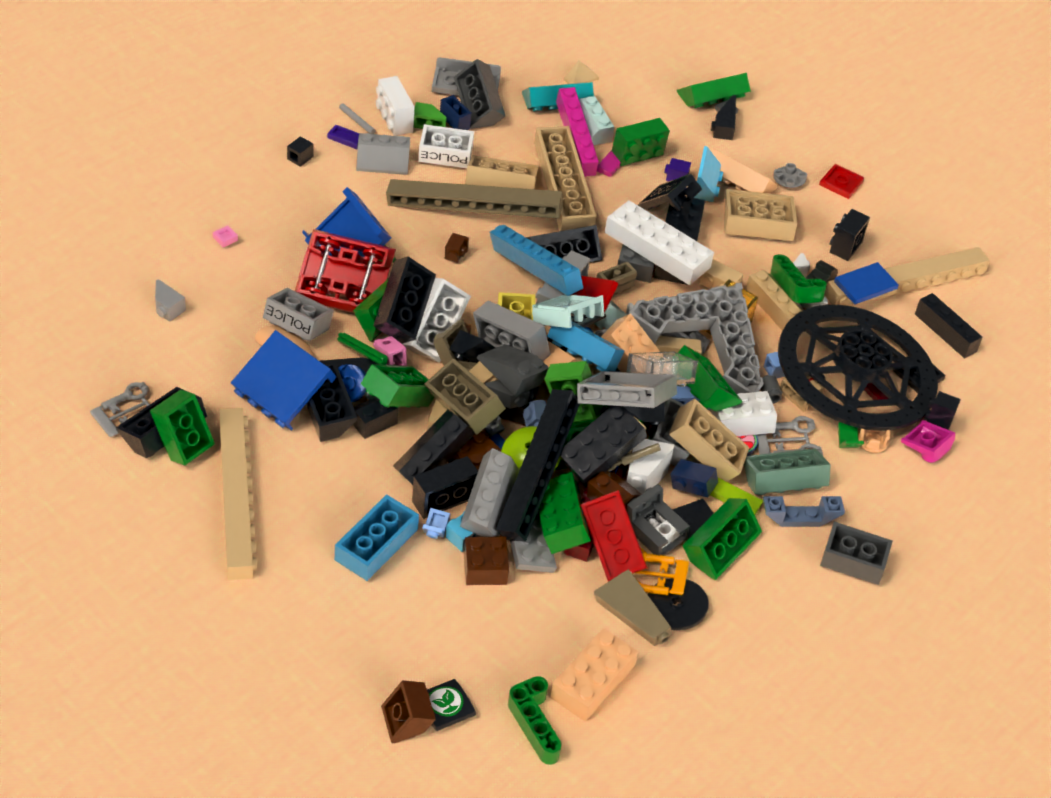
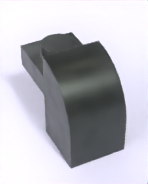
[806,260,838,287]

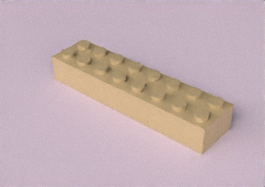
[534,126,597,231]

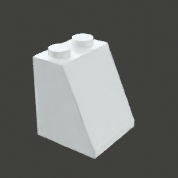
[626,439,674,494]

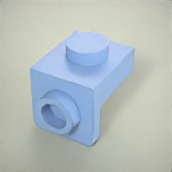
[422,508,451,539]

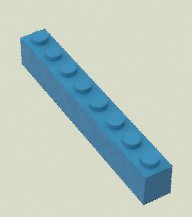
[489,225,583,296]

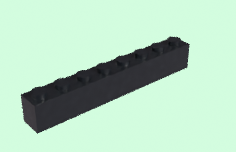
[496,389,580,542]

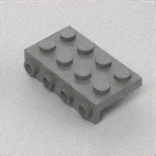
[431,57,501,96]

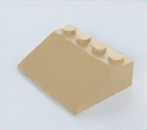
[465,155,539,189]
[724,189,797,241]

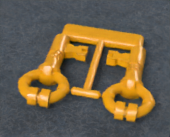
[635,547,689,596]

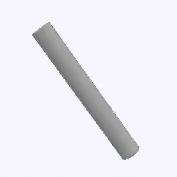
[339,103,376,134]

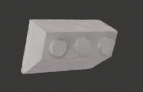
[356,133,410,175]

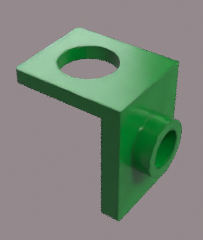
[838,422,864,448]

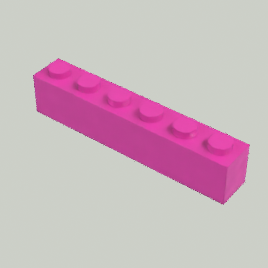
[556,87,599,177]

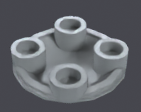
[773,163,807,188]

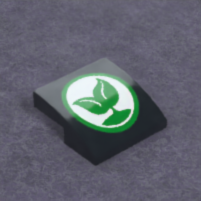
[427,679,476,731]

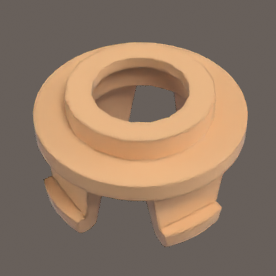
[858,428,890,453]

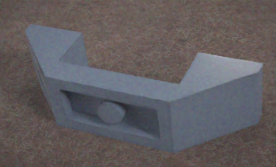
[763,496,845,527]

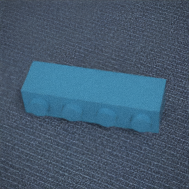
[547,321,625,371]

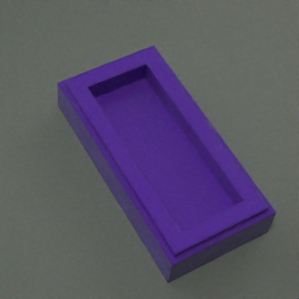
[327,124,359,150]

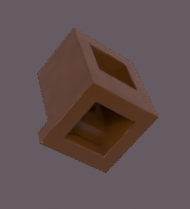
[444,233,469,263]

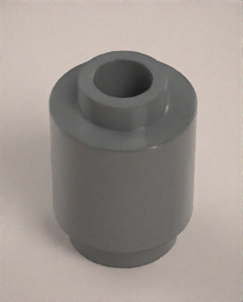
[761,375,782,404]

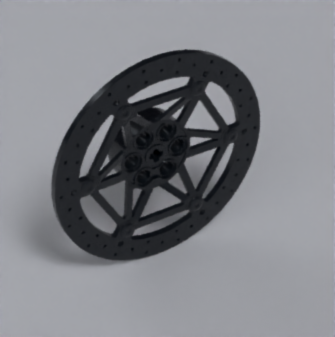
[778,305,938,431]

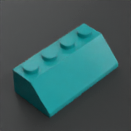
[522,82,594,111]

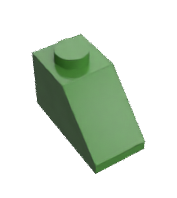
[413,102,446,129]

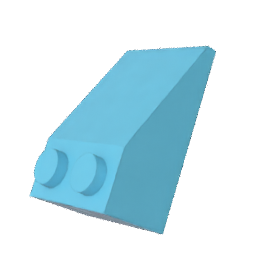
[694,146,723,202]

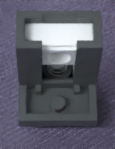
[627,484,690,555]

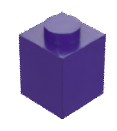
[664,158,691,181]

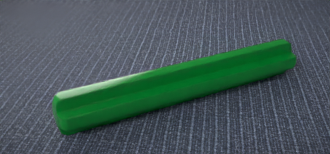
[337,333,388,365]

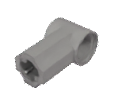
[484,415,505,437]

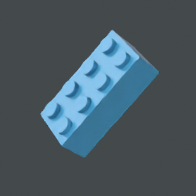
[334,494,419,581]

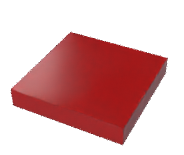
[819,164,864,199]

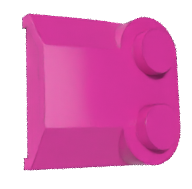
[901,420,955,463]

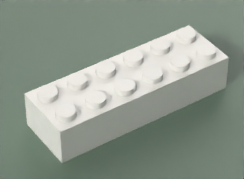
[605,200,714,285]

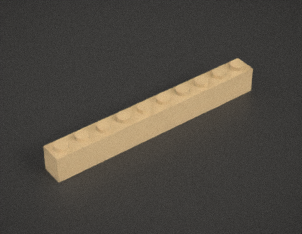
[825,247,990,306]
[219,408,257,580]

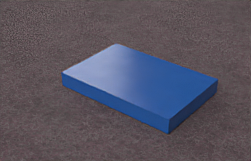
[834,262,899,305]

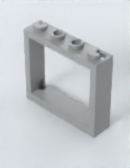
[577,371,677,408]

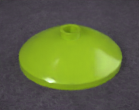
[501,426,560,470]

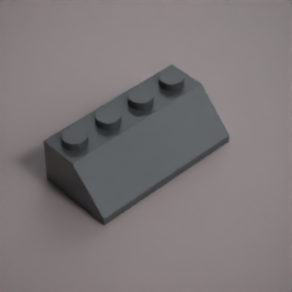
[454,59,505,129]

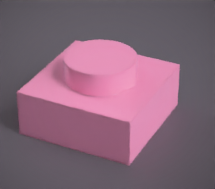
[213,225,238,247]

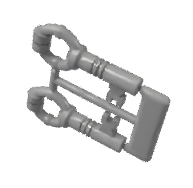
[90,382,150,437]
[756,416,823,455]

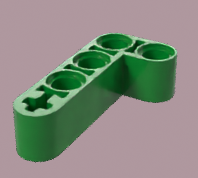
[770,254,827,303]
[508,676,561,765]

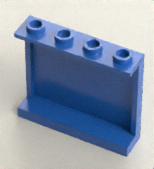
[302,187,392,257]
[231,330,336,431]

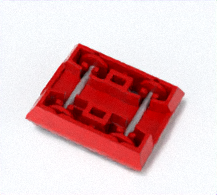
[295,229,396,313]

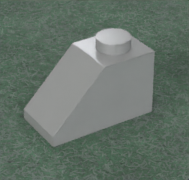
[155,279,186,322]

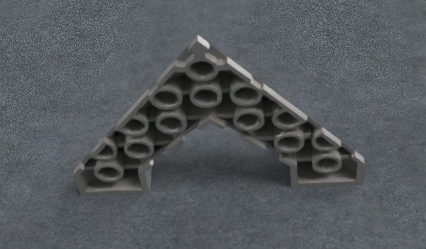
[628,283,764,394]

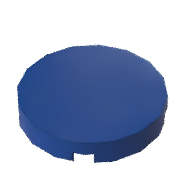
[338,364,366,402]

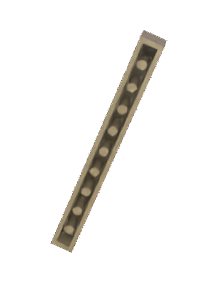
[386,179,563,219]

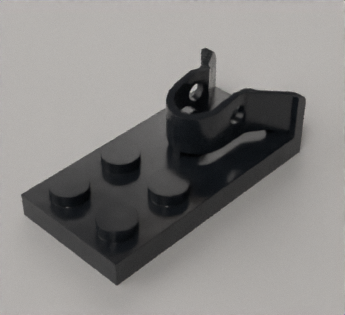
[638,174,702,211]

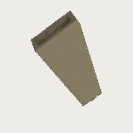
[594,569,672,646]

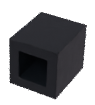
[287,136,314,167]

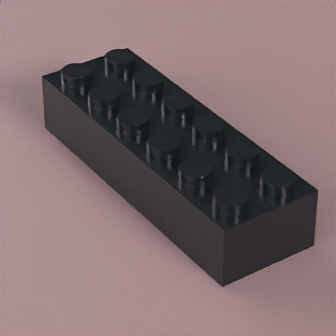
[653,198,705,285]

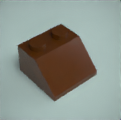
[587,471,642,510]
[381,680,436,743]

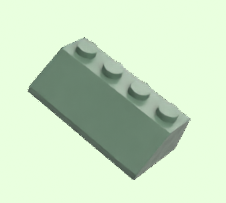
[744,448,831,495]

